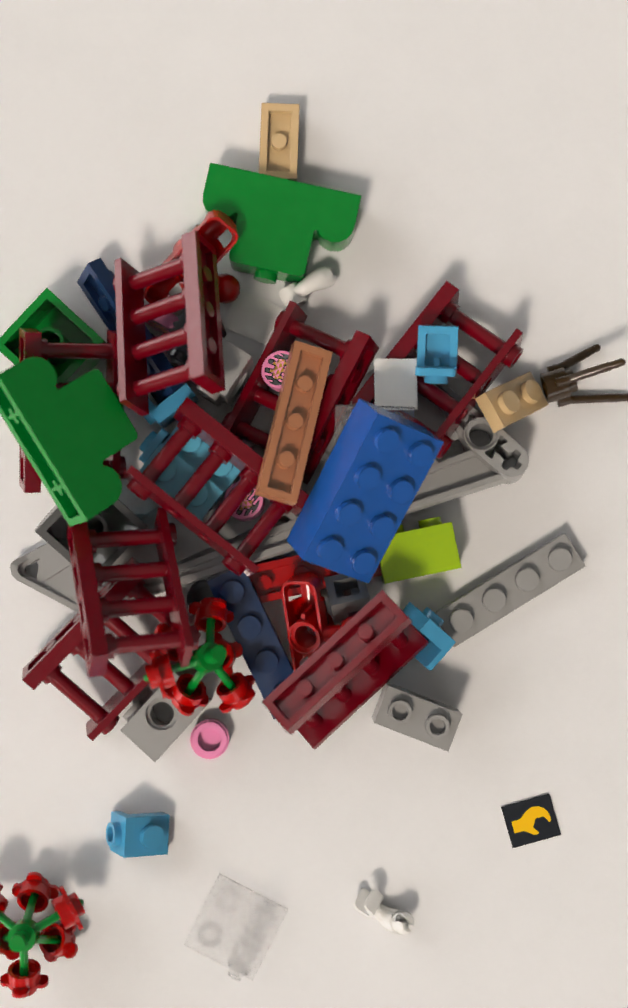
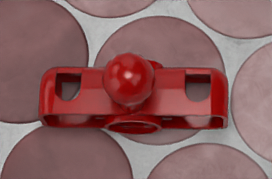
[144,210,240,304]
[281,573,353,671]

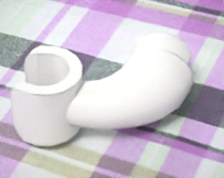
[279,266,337,308]
[354,888,414,935]

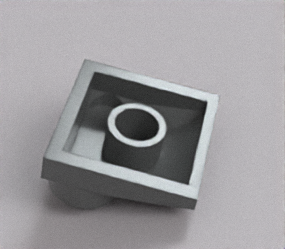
[35,499,148,566]

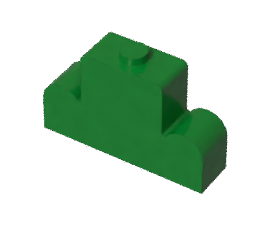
[203,163,361,284]
[0,356,138,527]

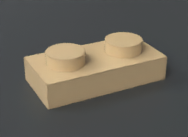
[259,103,300,181]
[475,371,549,433]

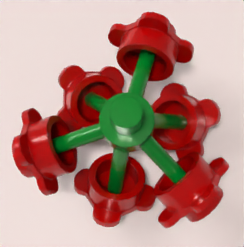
[143,597,256,716]
[0,872,86,998]

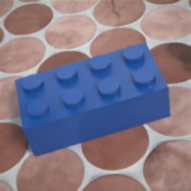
[286,398,444,584]

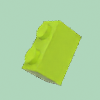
[380,516,462,584]

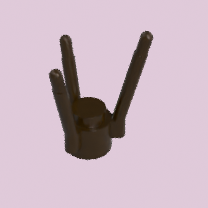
[540,344,628,407]

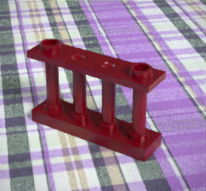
[113,230,226,416]
[352,281,524,459]
[221,301,379,485]
[19,328,126,493]
[124,397,309,576]
[67,508,199,677]
[22,557,201,741]
[262,590,429,749]

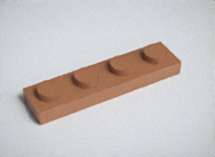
[254,340,333,506]

